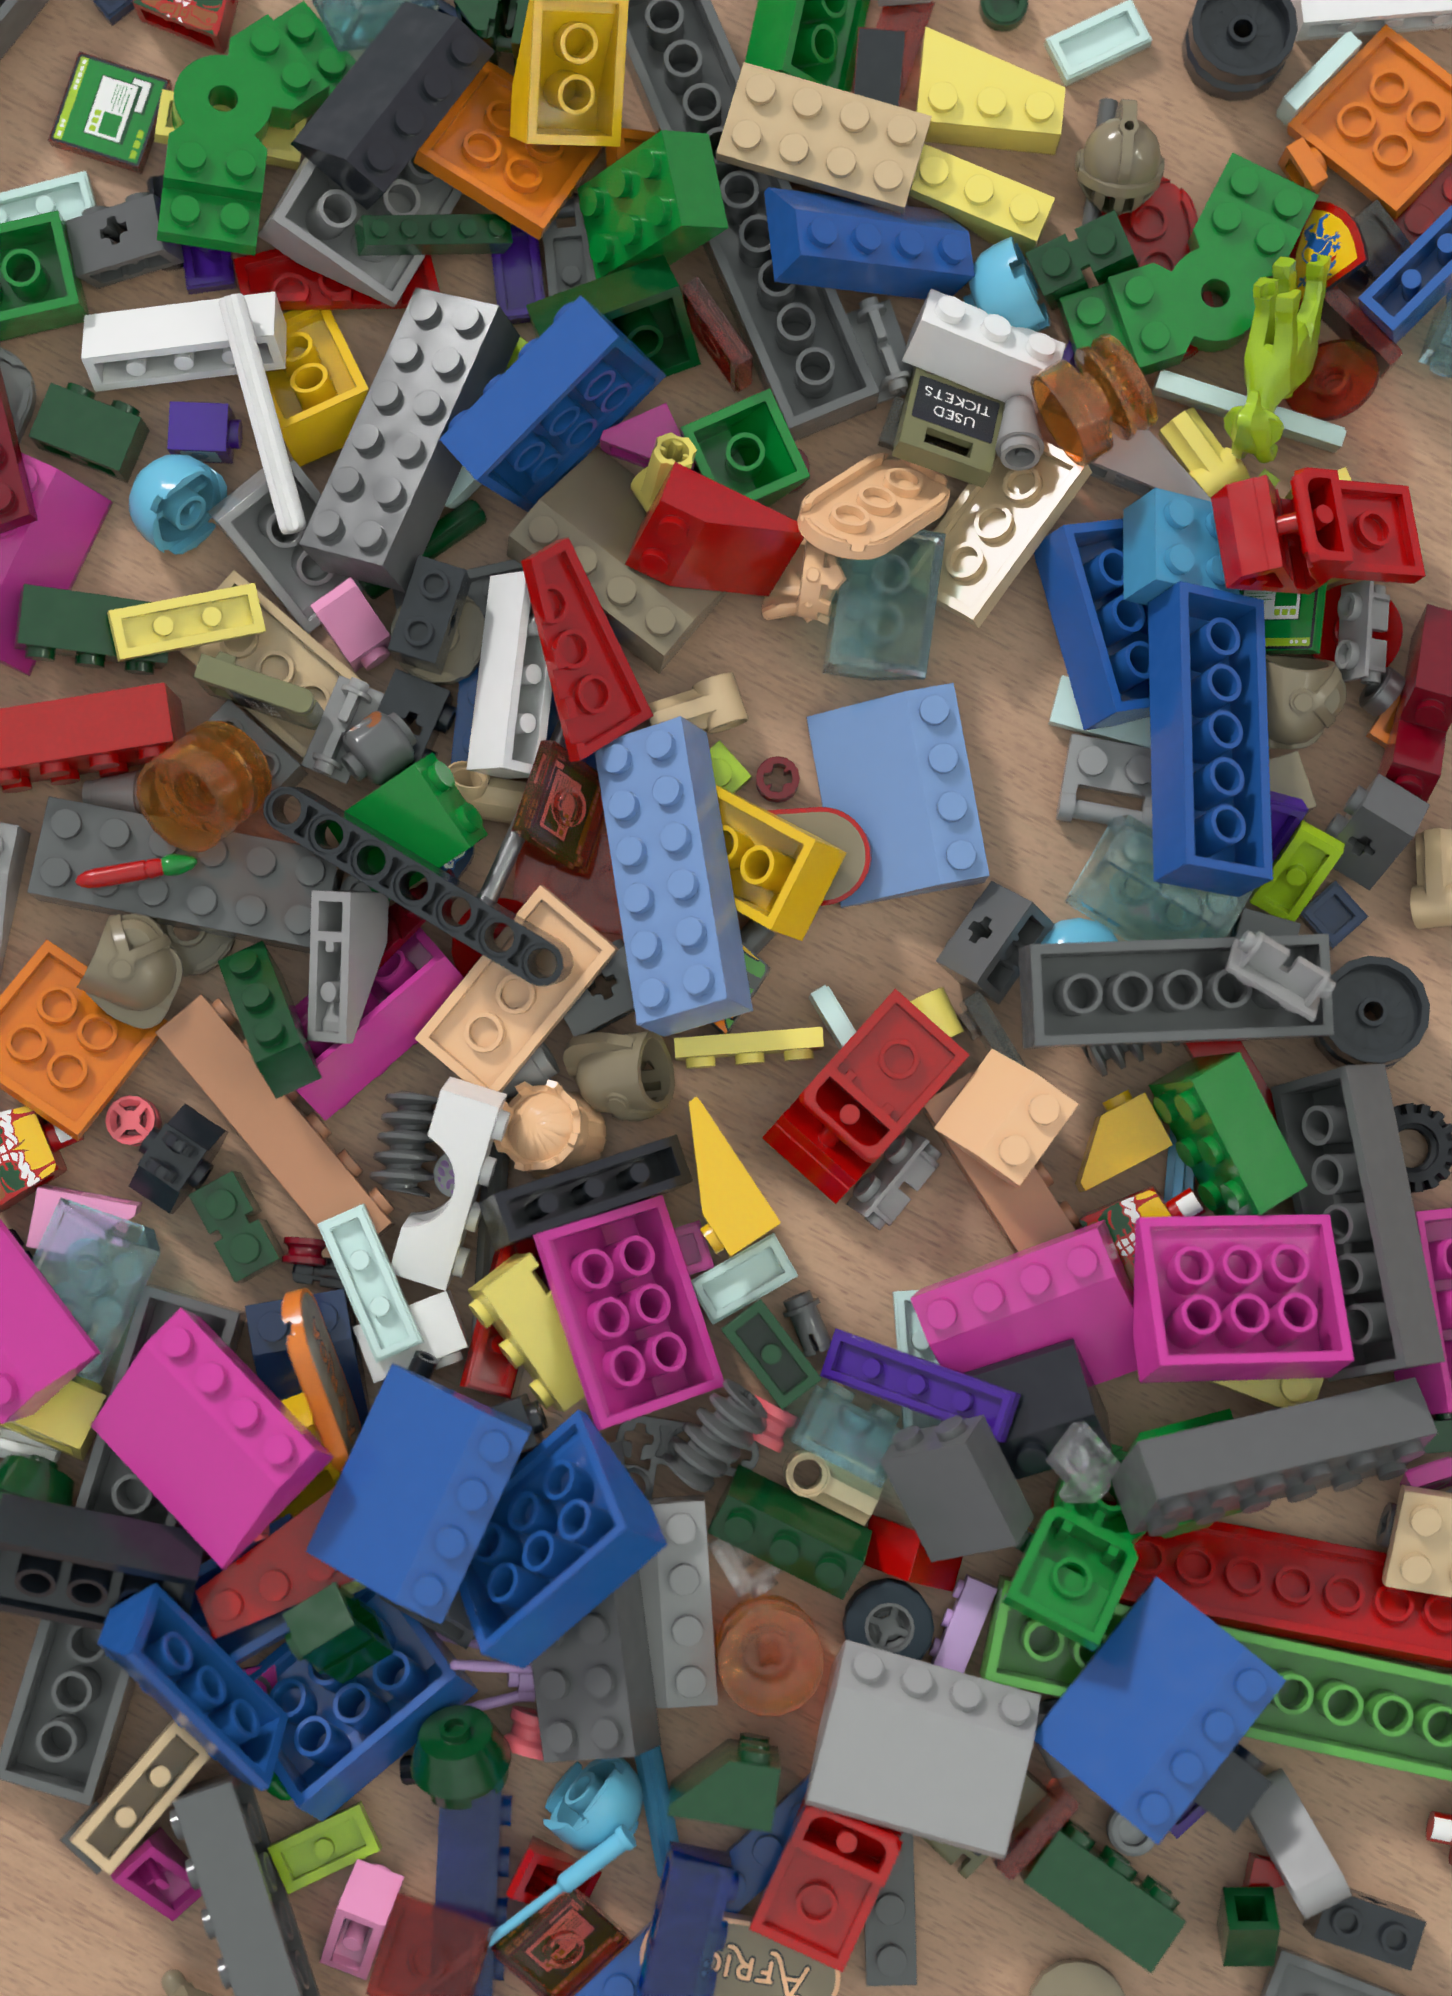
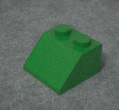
[680,388,810,507]

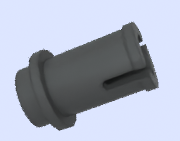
[783,1290,831,1357]

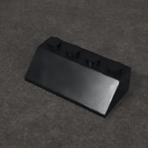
[291,1,495,210]
[0,1493,204,1631]

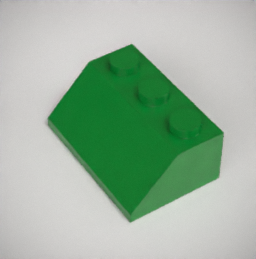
[745,0,870,92]

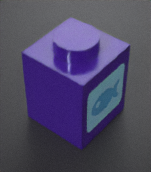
[167,401,243,464]

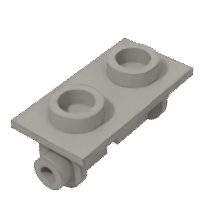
[846,296,913,404]
[1335,580,1390,685]
[301,675,384,785]
[1226,930,1336,1022]
[847,1128,942,1231]

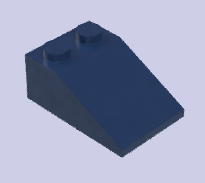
[245,1289,370,1429]

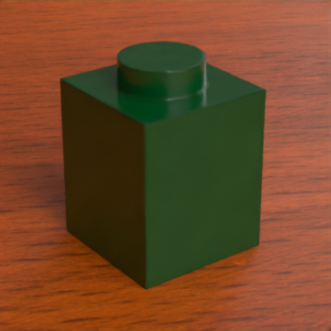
[1217,1887,1280,1967]

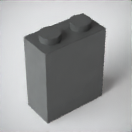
[880,1415,1034,1562]

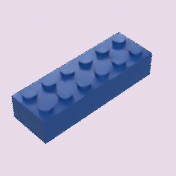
[1148,581,1273,897]

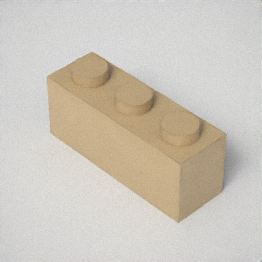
[69,1719,210,1875]

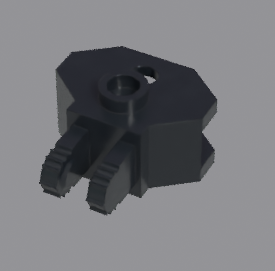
[129,1104,228,1214]

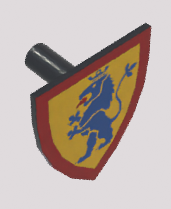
[1290,201,1369,312]

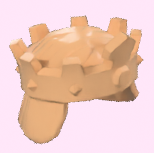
[761,538,847,625]
[494,1079,606,1179]

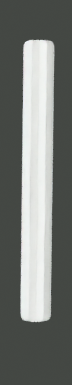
[219,293,307,534]

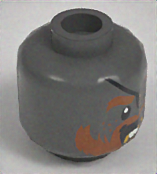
[341,711,417,785]

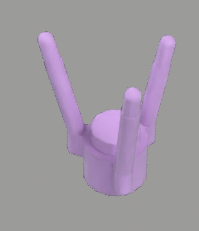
[435,1632,535,1711]

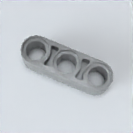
[1248,1768,1352,1919]

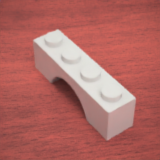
[391,1076,511,1291]

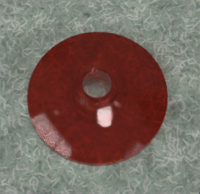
[1285,339,1380,421]

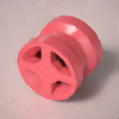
[105,1095,162,1147]
[753,1395,798,1453]
[504,1706,544,1760]

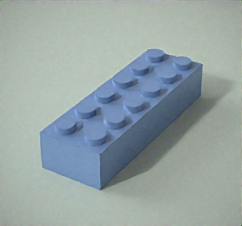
[595,716,753,1037]

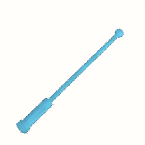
[409,1825,637,1996]

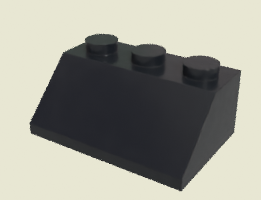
[941,1338,1112,1480]

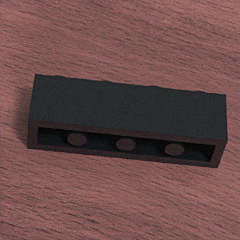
[479,1134,693,1251]

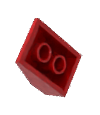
[625,462,804,596]

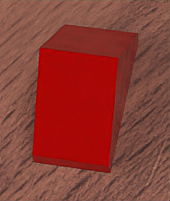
[863,1514,963,1592]
[506,1836,602,1904]

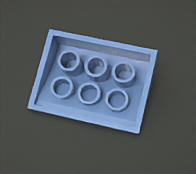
[806,683,990,908]

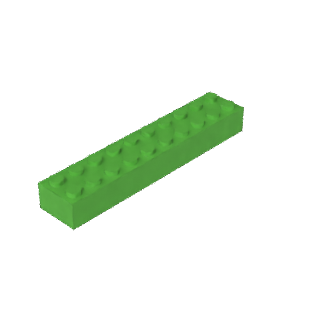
[979,1574,1452,1781]

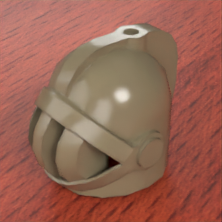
[1075,99,1165,216]
[1266,654,1347,749]
[76,913,184,1029]
[563,1031,675,1122]

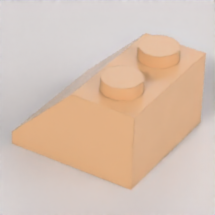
[934,1048,1079,1188]

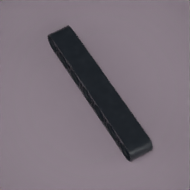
[263,787,573,986]

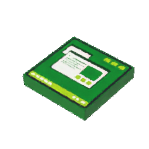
[1239,582,1327,654]

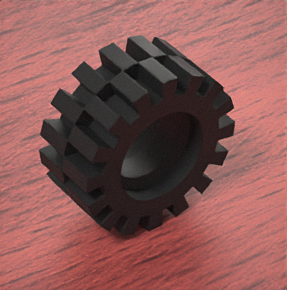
[1394,1103,1452,1193]

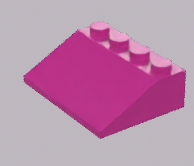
[533,1195,724,1431]
[1133,1214,1354,1383]
[910,1220,1138,1385]
[91,1308,334,1569]

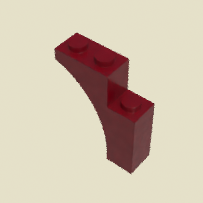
[1377,604,1452,802]

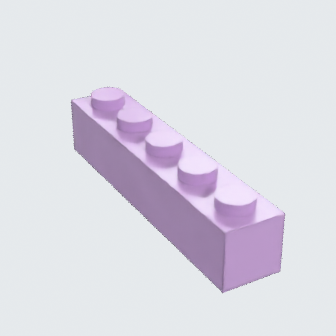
[929,1574,997,1673]

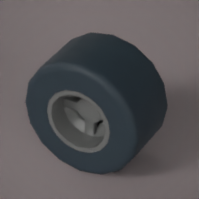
[842,1578,935,1661]

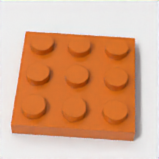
[1287,25,1452,220]
[413,60,605,240]
[0,939,168,1141]

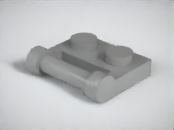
[1056,734,1153,838]

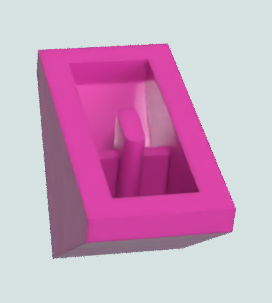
[600,403,695,471]
[110,1827,202,1921]

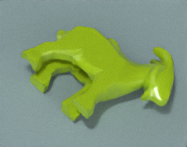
[1224,254,1331,463]

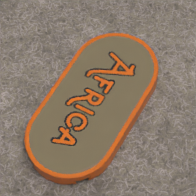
[282,1288,362,1473]

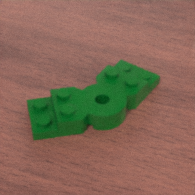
[157,1,356,256]
[1057,152,1319,393]
[1002,1408,1242,1652]

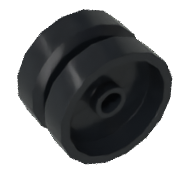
[1182,0,1298,101]
[1313,956,1430,1070]

